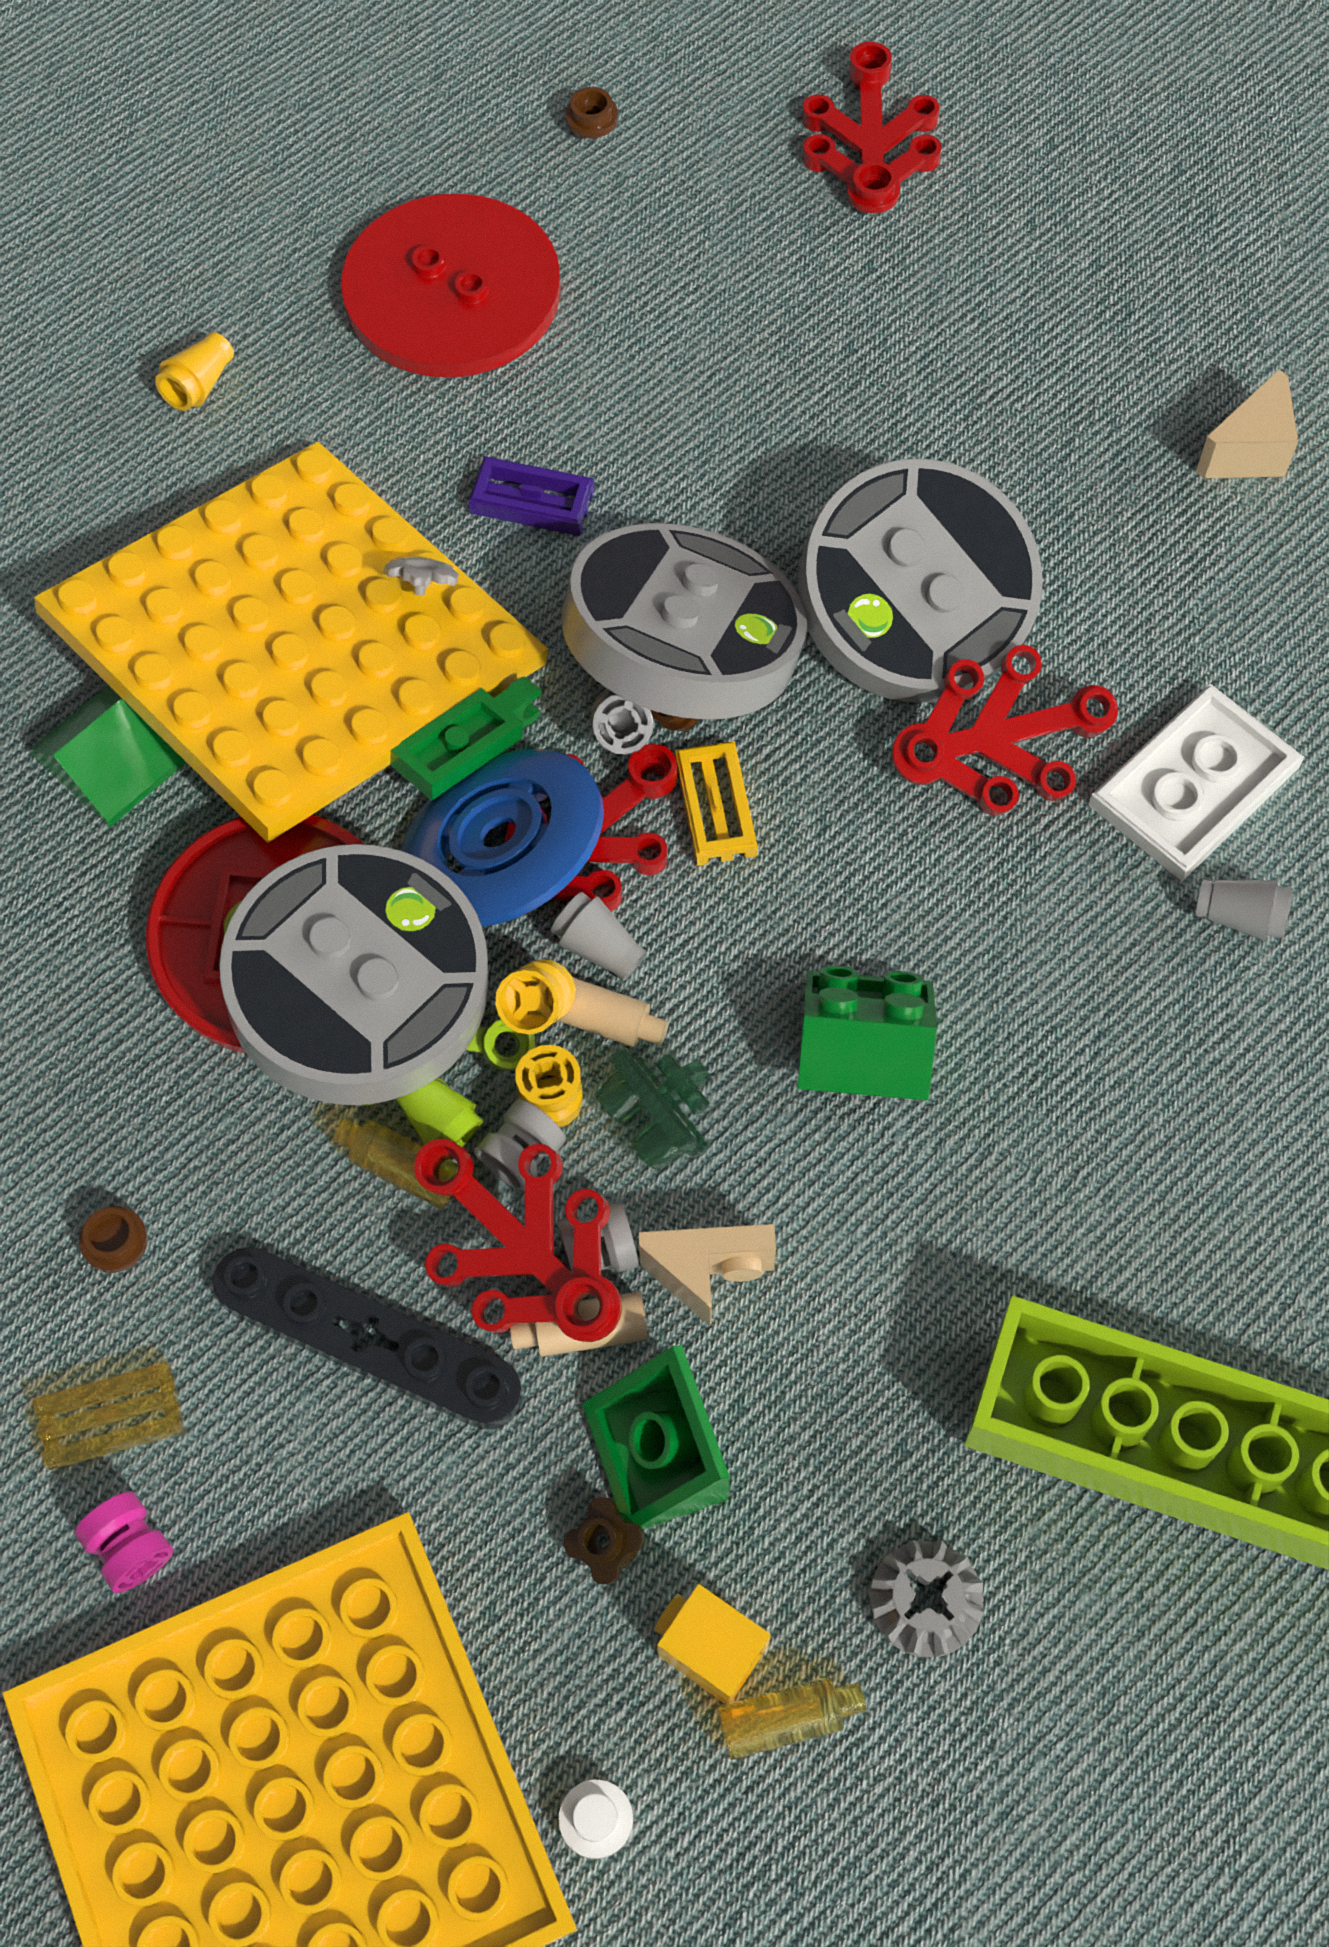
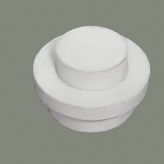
[559,1780,633,1859]

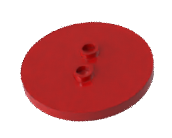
[341,193,561,378]
[146,815,365,1054]

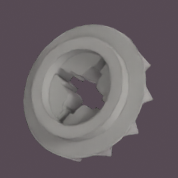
[870,1540,984,1658]

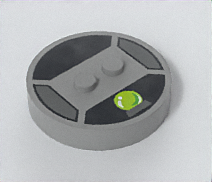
[798,458,1042,703]
[561,523,807,719]
[220,844,488,1105]

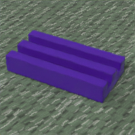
[468,456,595,536]

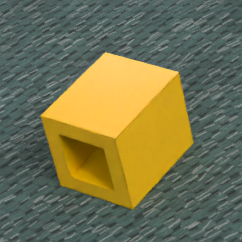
[654,1584,771,1706]

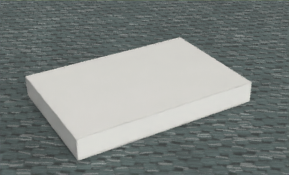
[1088,684,1304,882]

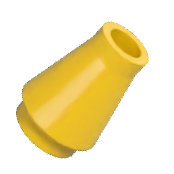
[155,332,234,411]

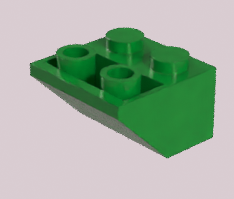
[797,965,937,1101]

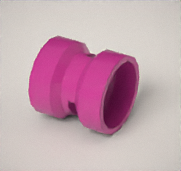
[74,1491,174,1593]

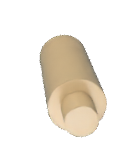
[545,977,669,1048]
[510,1291,648,1357]

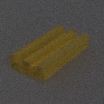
[32,1362,185,1470]

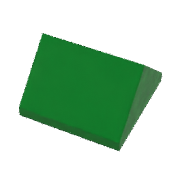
[29,685,187,827]
[582,1345,730,1530]

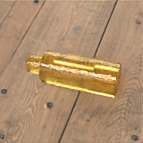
[333,1119,458,1210]
[717,1677,867,1761]

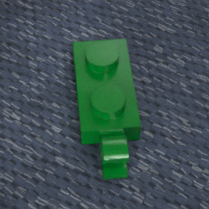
[390,676,542,801]

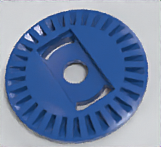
[401,749,604,927]

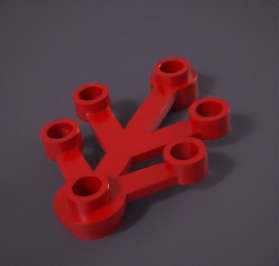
[802,41,942,213]
[891,645,1118,816]
[506,744,677,914]
[414,1139,622,1342]

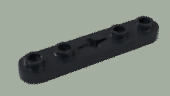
[213,1247,523,1430]

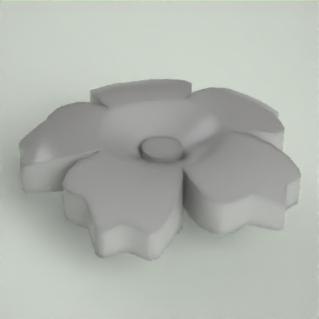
[384,557,459,595]

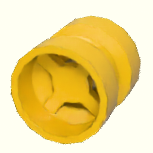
[495,959,576,1035]
[515,1045,583,1128]

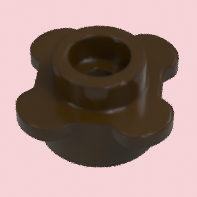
[564,1497,644,1585]

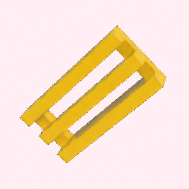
[675,741,758,866]

